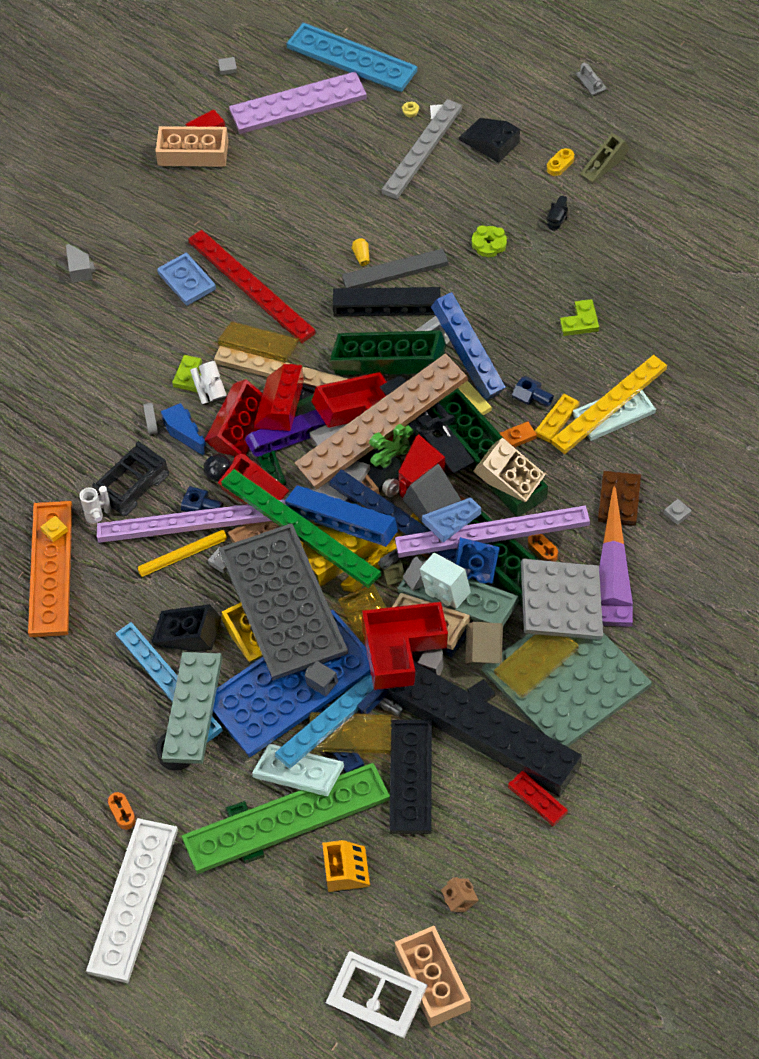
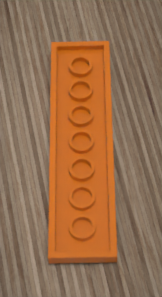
[28,501,73,637]

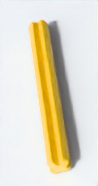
[137,530,227,577]

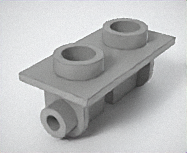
[576,63,607,95]

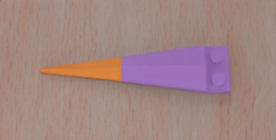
[599,486,633,627]

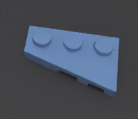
[422,497,481,542]

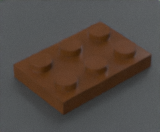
[598,471,641,526]

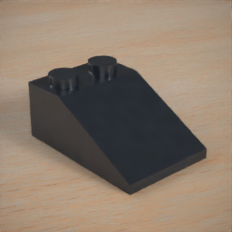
[459,118,520,163]
[151,604,222,652]

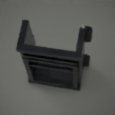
[92,441,169,516]

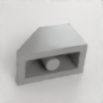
[66,244,95,283]

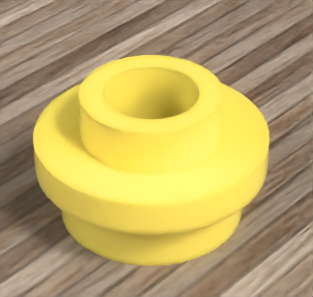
[402,102,419,118]

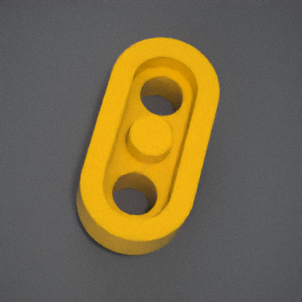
[547,148,574,176]

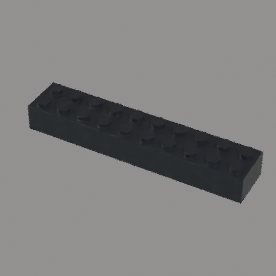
[387,661,582,797]

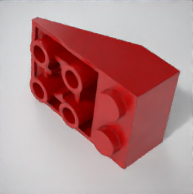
[218,454,289,505]

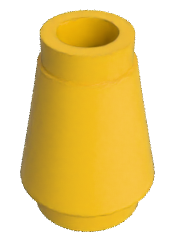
[351,238,370,266]

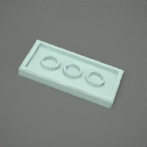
[572,390,656,441]
[252,744,344,796]

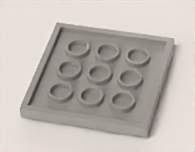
[521,559,603,640]

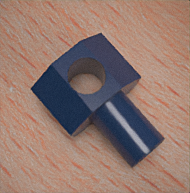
[512,376,554,407]
[181,486,224,512]

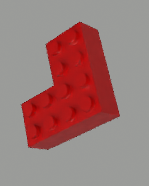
[311,372,411,441]
[362,602,448,690]

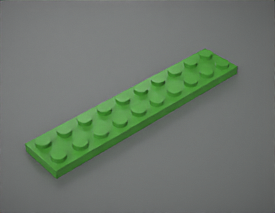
[181,763,390,874]

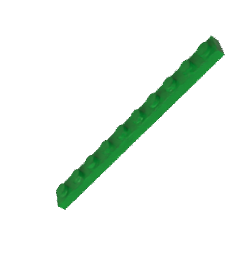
[221,469,381,589]

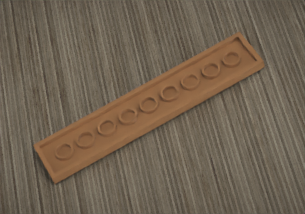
[294,353,468,490]

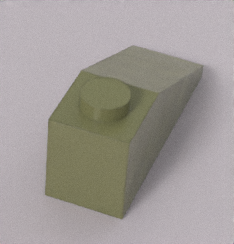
[580,132,630,184]

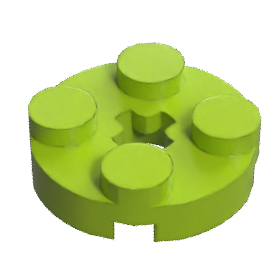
[472,225,507,257]

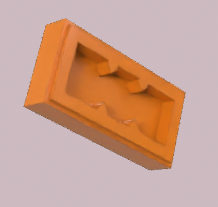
[500,421,537,448]

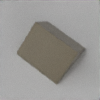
[465,622,503,664]

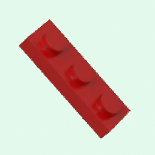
[508,771,568,827]

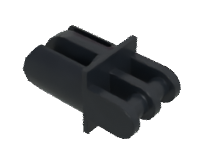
[547,196,568,230]

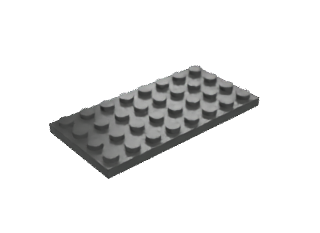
[219,523,348,680]

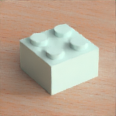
[420,553,471,609]

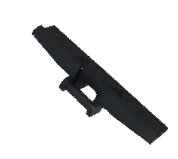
[379,375,475,474]

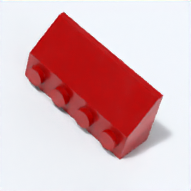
[254,364,304,431]
[205,379,263,457]

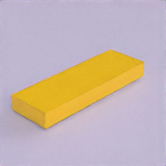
[535,394,580,443]

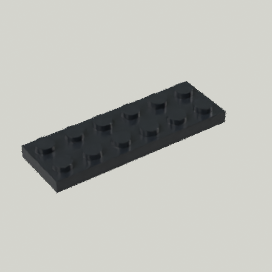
[390,720,432,834]

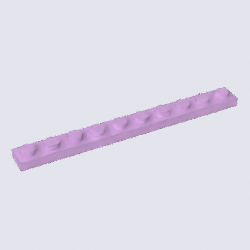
[97,500,286,543]
[395,505,590,558]

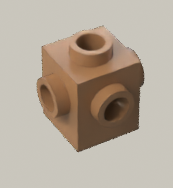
[441,877,479,912]

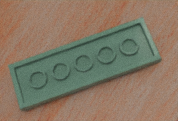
[397,561,519,626]
[162,652,223,764]

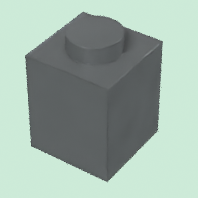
[305,661,338,696]

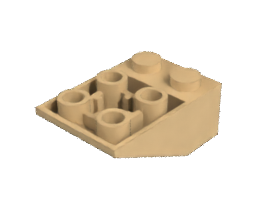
[473,438,546,502]

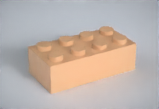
[156,126,228,167]
[395,926,471,1027]

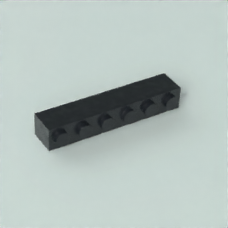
[333,287,441,317]

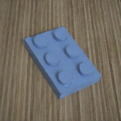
[157,252,216,306]

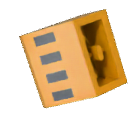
[322,840,370,892]

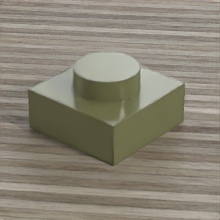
[382,560,404,586]

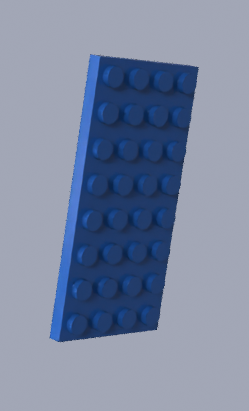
[213,609,371,758]

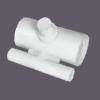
[190,361,227,405]
[80,486,112,524]

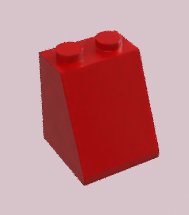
[399,435,445,498]

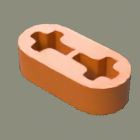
[528,534,558,562]
[108,792,136,830]

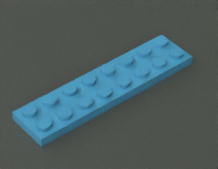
[286,23,417,92]

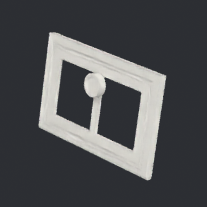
[326,951,428,1038]

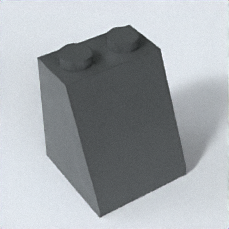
[402,464,461,529]

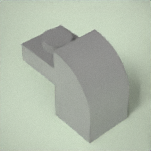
[411,648,443,676]

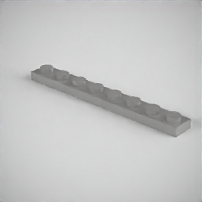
[382,99,462,199]

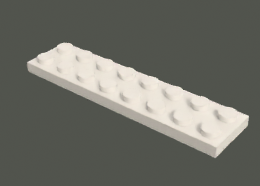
[86,818,178,983]

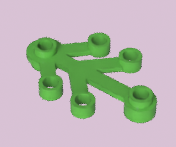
[369,424,414,468]

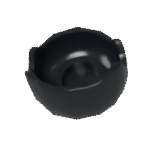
[203,454,232,482]

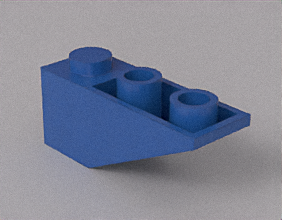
[161,403,206,455]

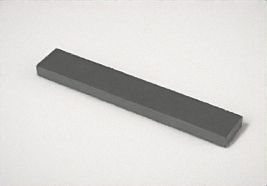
[342,248,448,288]

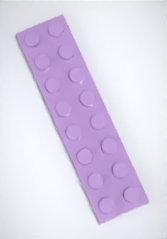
[229,72,367,134]

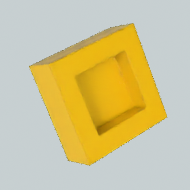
[40,516,68,542]

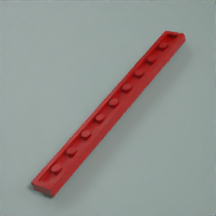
[188,229,316,343]

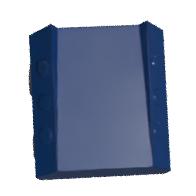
[454,537,499,584]

